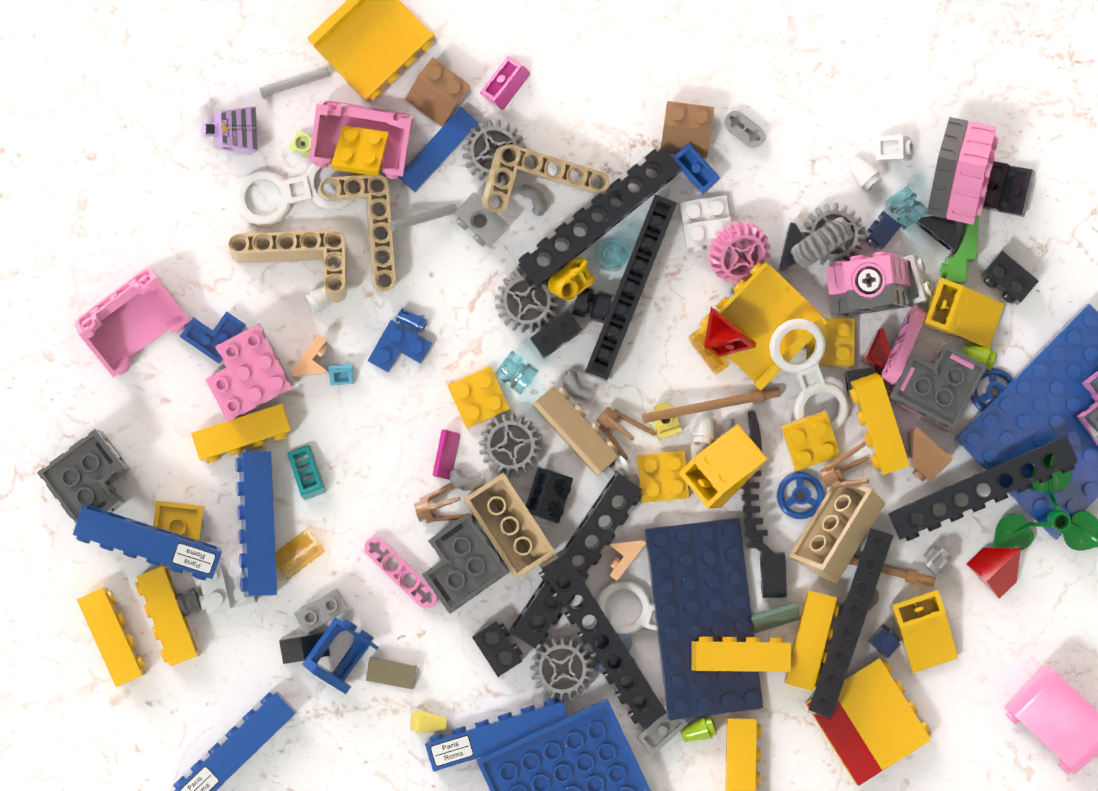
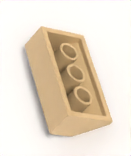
[533,386,619,476]
[464,472,556,579]
[789,479,885,584]

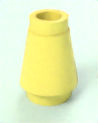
[411,710,446,734]

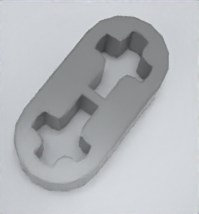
[724,111,765,148]

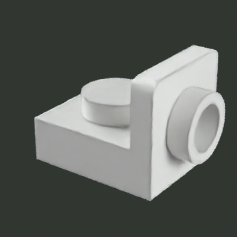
[876,134,914,161]

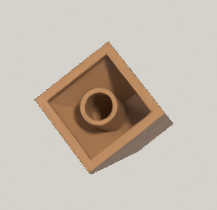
[908,427,953,482]

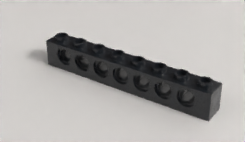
[516,147,682,291]
[585,194,677,382]
[888,435,1078,541]
[510,471,643,649]
[808,528,894,720]
[539,550,667,728]

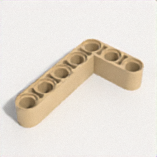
[482,145,610,213]
[318,175,396,293]
[228,230,347,303]

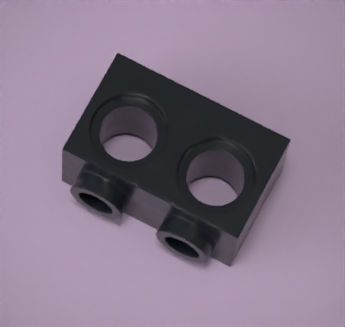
[981,251,1039,305]
[530,310,583,359]
[526,467,574,524]
[472,621,524,677]

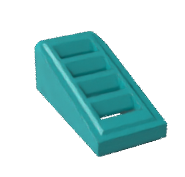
[287,445,326,500]

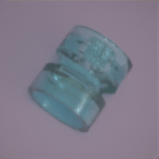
[885,185,927,230]
[596,238,628,272]
[494,350,539,395]

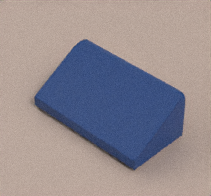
[673,143,721,195]

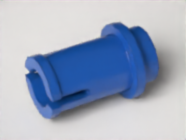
[396,307,428,333]

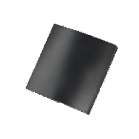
[983,161,1035,217]

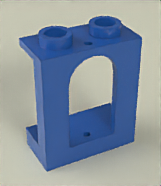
[302,617,379,694]

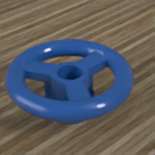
[971,368,1013,411]
[777,472,824,519]

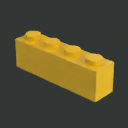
[849,373,910,475]
[191,403,293,464]
[135,566,200,666]
[77,587,146,687]
[784,590,840,691]
[691,637,791,672]
[725,717,761,791]

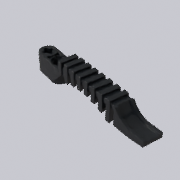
[740,410,787,598]

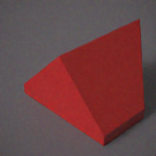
[704,307,756,357]
[861,328,891,372]
[966,548,1021,599]

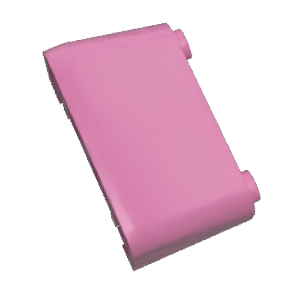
[309,100,415,179]
[75,267,190,378]
[1004,666,1098,775]

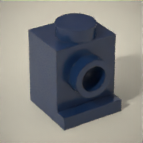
[865,211,902,250]
[867,624,901,658]

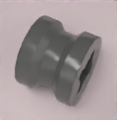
[176,588,202,617]

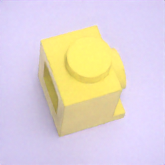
[651,402,682,440]

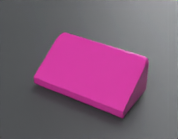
[480,56,530,110]
[432,429,460,480]

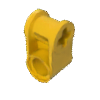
[548,257,595,301]

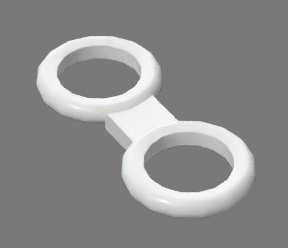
[236,162,360,226]
[769,318,850,432]
[596,580,657,636]

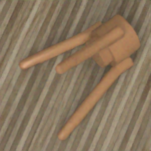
[596,407,656,460]
[820,442,869,490]
[414,483,475,524]

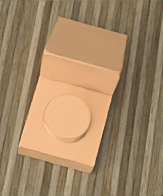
[290,335,329,378]
[608,540,646,581]

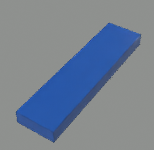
[399,107,479,193]

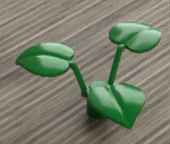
[993,454,1098,551]

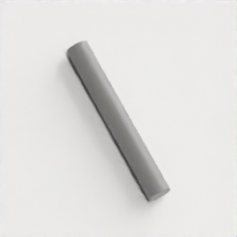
[259,67,330,97]
[390,204,458,231]

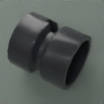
[572,287,613,324]

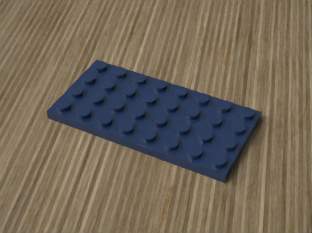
[644,518,763,720]

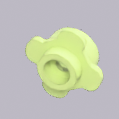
[289,130,312,158]

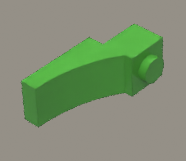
[940,216,979,285]

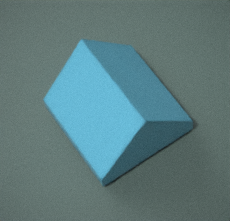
[328,363,354,385]

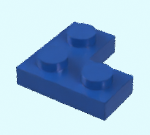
[180,311,246,364]
[367,320,433,373]

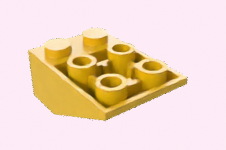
[922,278,1005,348]
[679,424,768,509]
[889,590,958,673]

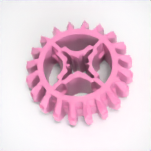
[707,220,771,284]

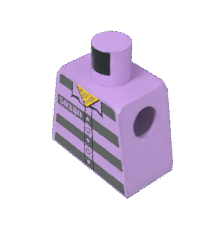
[201,106,258,155]

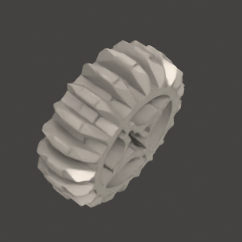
[462,120,526,184]
[801,203,866,267]
[791,217,854,268]
[495,272,559,333]
[479,413,543,478]
[530,636,595,701]

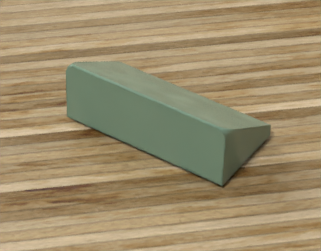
[751,602,800,633]

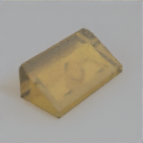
[688,329,729,375]
[275,528,325,579]

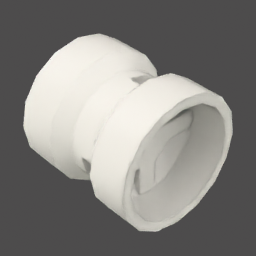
[603,455,636,479]

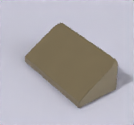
[366,657,417,689]

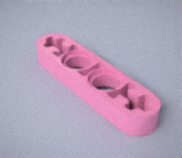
[881,305,926,384]
[364,537,438,608]

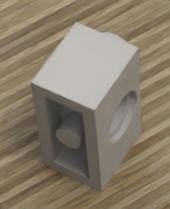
[454,192,509,248]
[294,589,349,634]

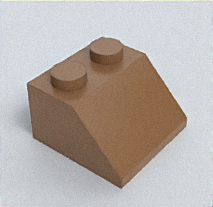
[405,57,471,127]
[660,101,714,158]

